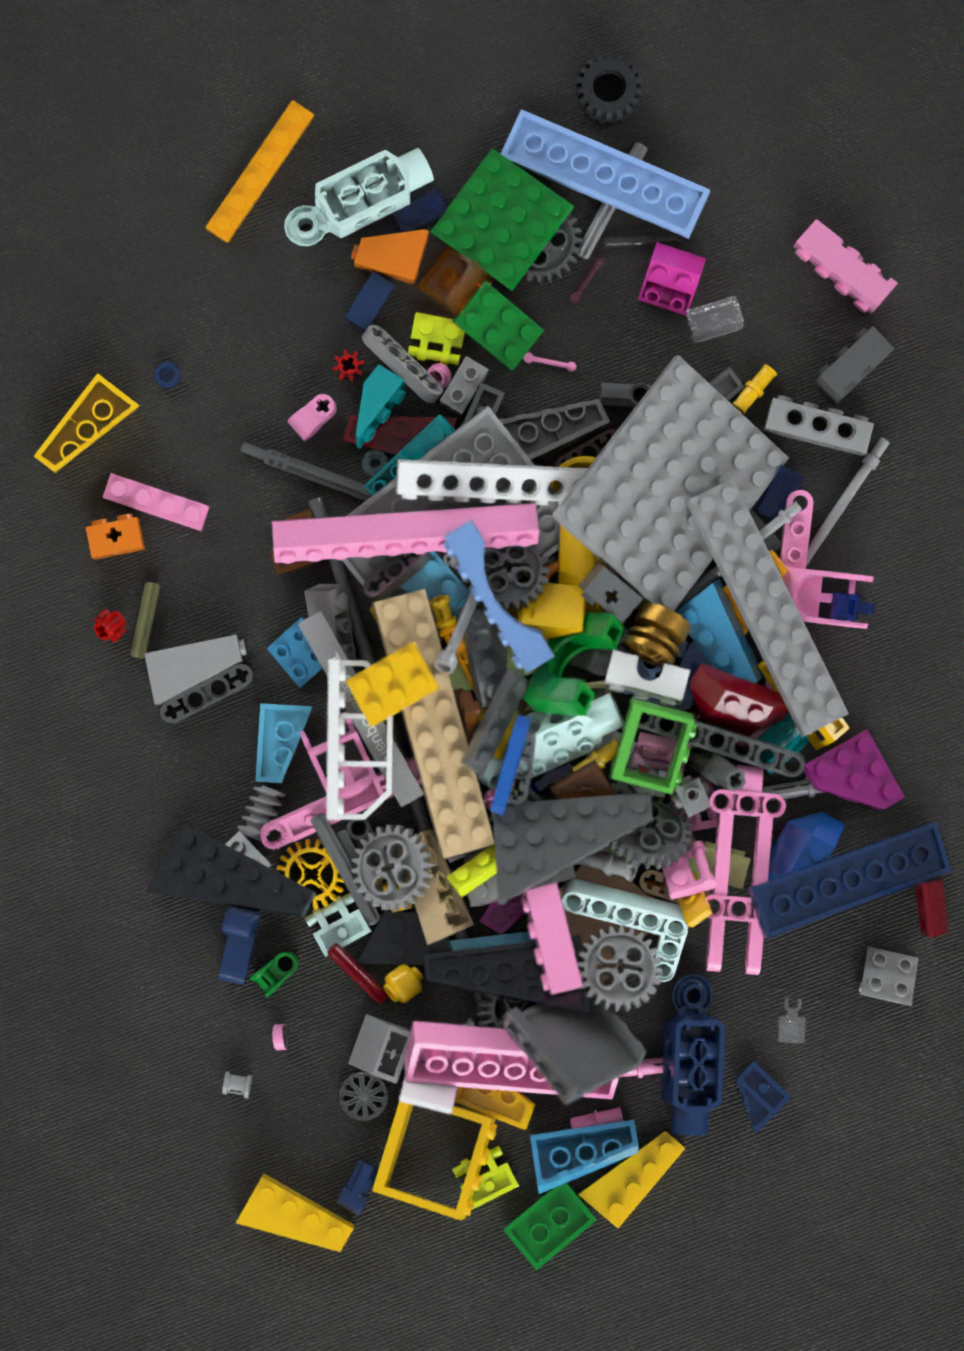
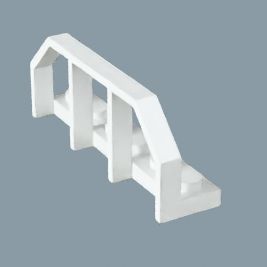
[327,659,393,820]

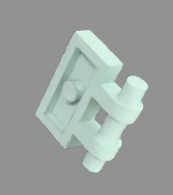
[305,893,371,957]

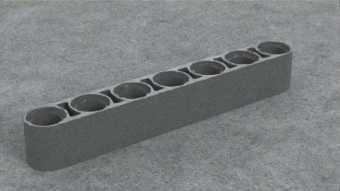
[638,714,805,777]

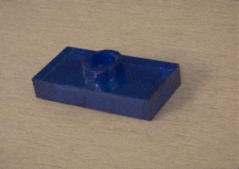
[756,465,804,520]

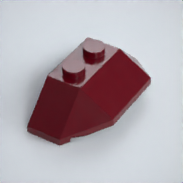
[689,663,788,736]

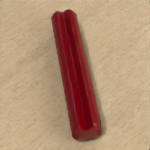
[327,943,388,1004]

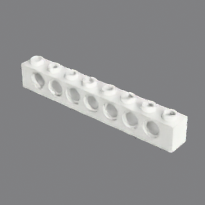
[395,459,587,505]

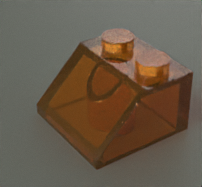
[417,246,494,316]

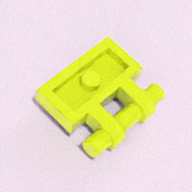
[408,312,465,366]
[452,1145,519,1209]

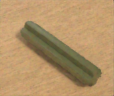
[130,582,160,659]

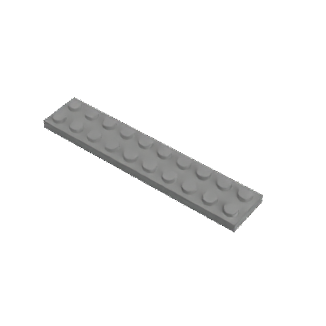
[686,478,849,737]

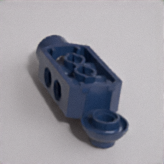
[662,974,725,1136]

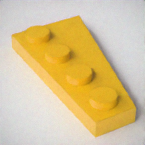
[578,1131,685,1228]

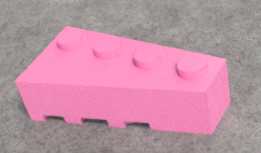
[793,219,898,314]
[521,883,583,995]

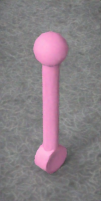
[523,352,576,372]

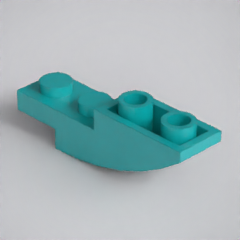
[363,414,456,496]

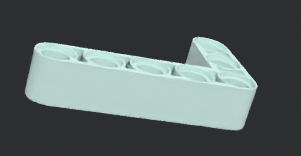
[562,879,688,982]

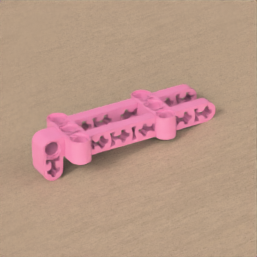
[706,764,786,975]

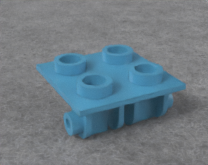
[267,617,322,688]

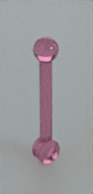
[570,257,605,303]

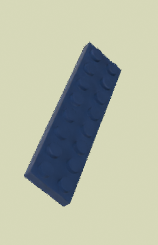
[748,822,951,938]

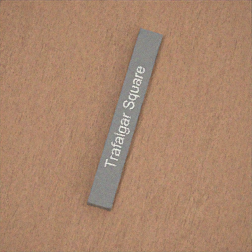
[298,611,424,807]

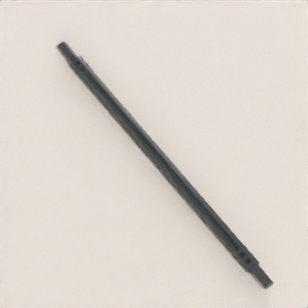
[241,442,558,567]

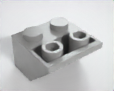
[348,1014,411,1084]

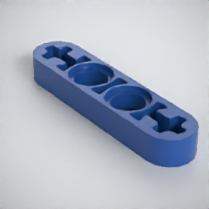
[490,715,531,815]

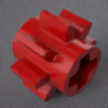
[333,349,365,383]
[94,609,126,643]

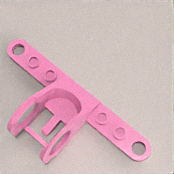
[765,490,874,690]
[260,711,421,850]

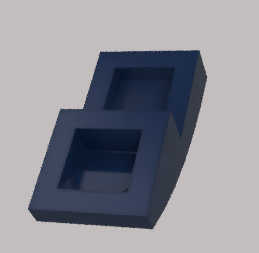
[345,271,395,331]

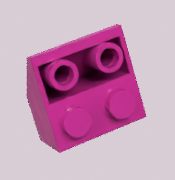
[638,242,706,316]

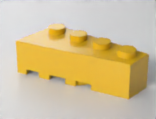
[34,373,139,473]
[236,1174,354,1252]

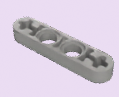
[362,325,443,403]

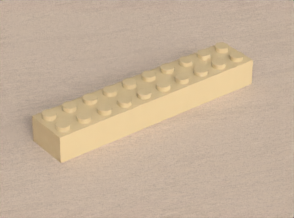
[372,589,495,858]

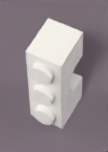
[604,650,690,707]

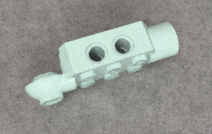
[284,148,434,246]
[475,693,624,790]

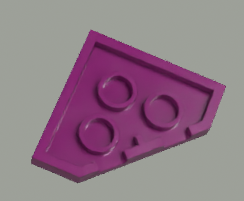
[803,729,905,811]

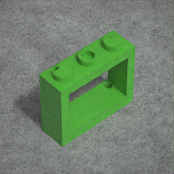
[610,698,697,794]

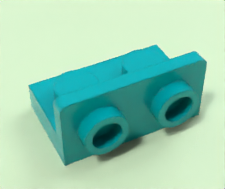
[749,714,810,775]

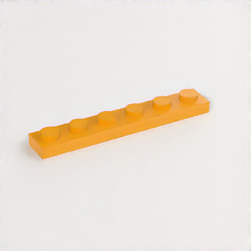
[205,100,314,244]

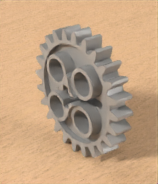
[351,825,434,911]
[577,925,663,1012]

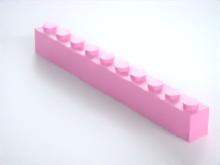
[272,503,539,564]

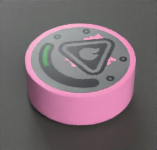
[272,1024,288,1050]

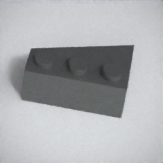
[815,326,895,405]

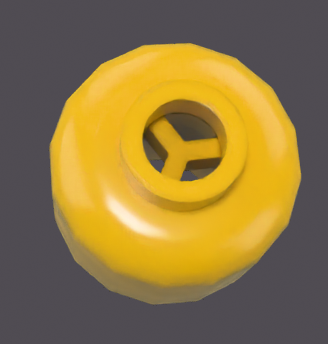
[383,964,423,1003]

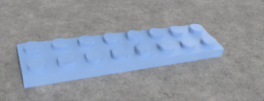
[501,109,710,239]

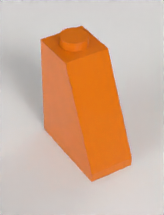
[351,229,429,284]

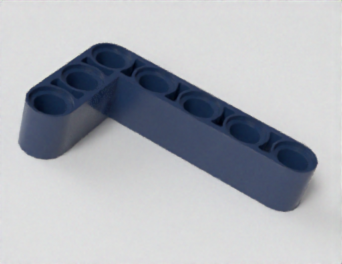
[218,906,261,985]

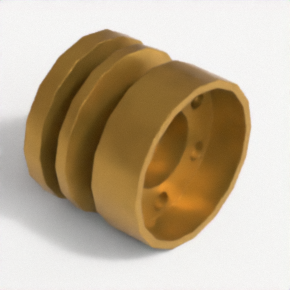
[623,602,691,668]

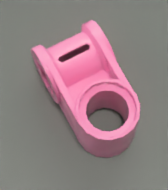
[287,394,337,441]

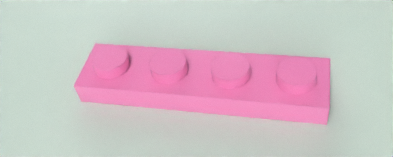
[102,473,210,532]

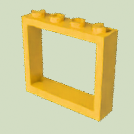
[372,1101,497,1220]

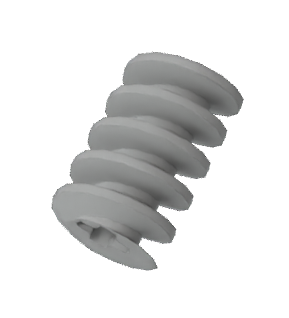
[237,785,286,841]

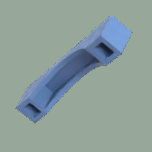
[442,518,554,673]

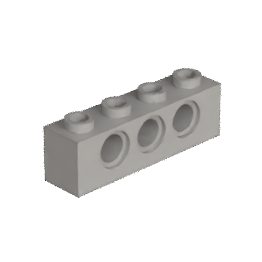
[763,395,874,456]

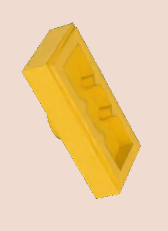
[677,870,712,927]

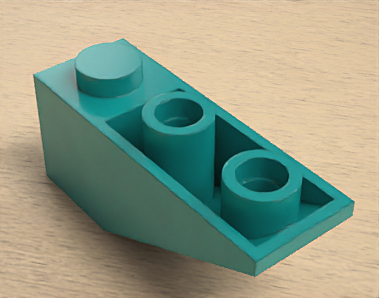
[356,364,406,449]

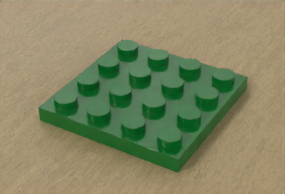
[430,148,574,291]

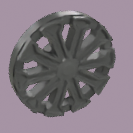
[339,1071,388,1121]

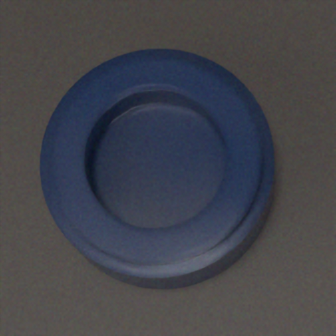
[154,362,180,389]

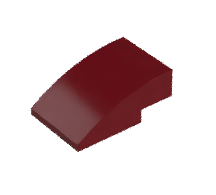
[915,879,949,937]

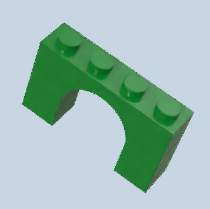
[522,612,625,717]

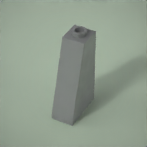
[144,635,247,705]

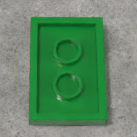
[452,281,544,371]
[503,1183,597,1271]

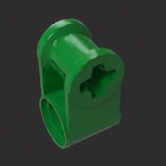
[250,950,299,998]

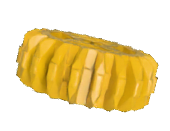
[277,839,344,909]

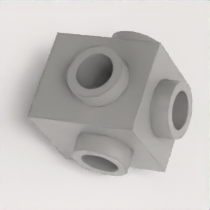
[671,775,711,817]

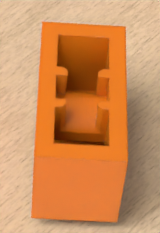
[86,514,145,560]

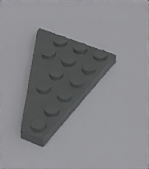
[493,792,653,904]

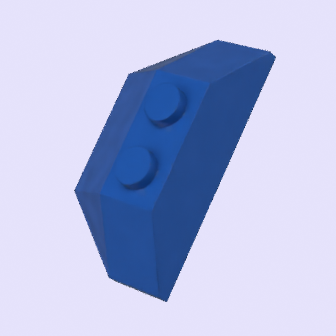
[768,812,845,880]

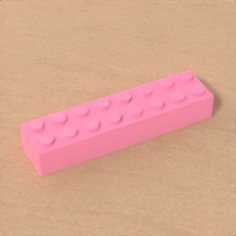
[404,1021,619,1099]

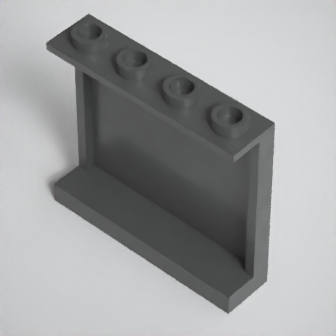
[503,988,646,1105]

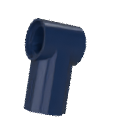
[336,1159,379,1216]

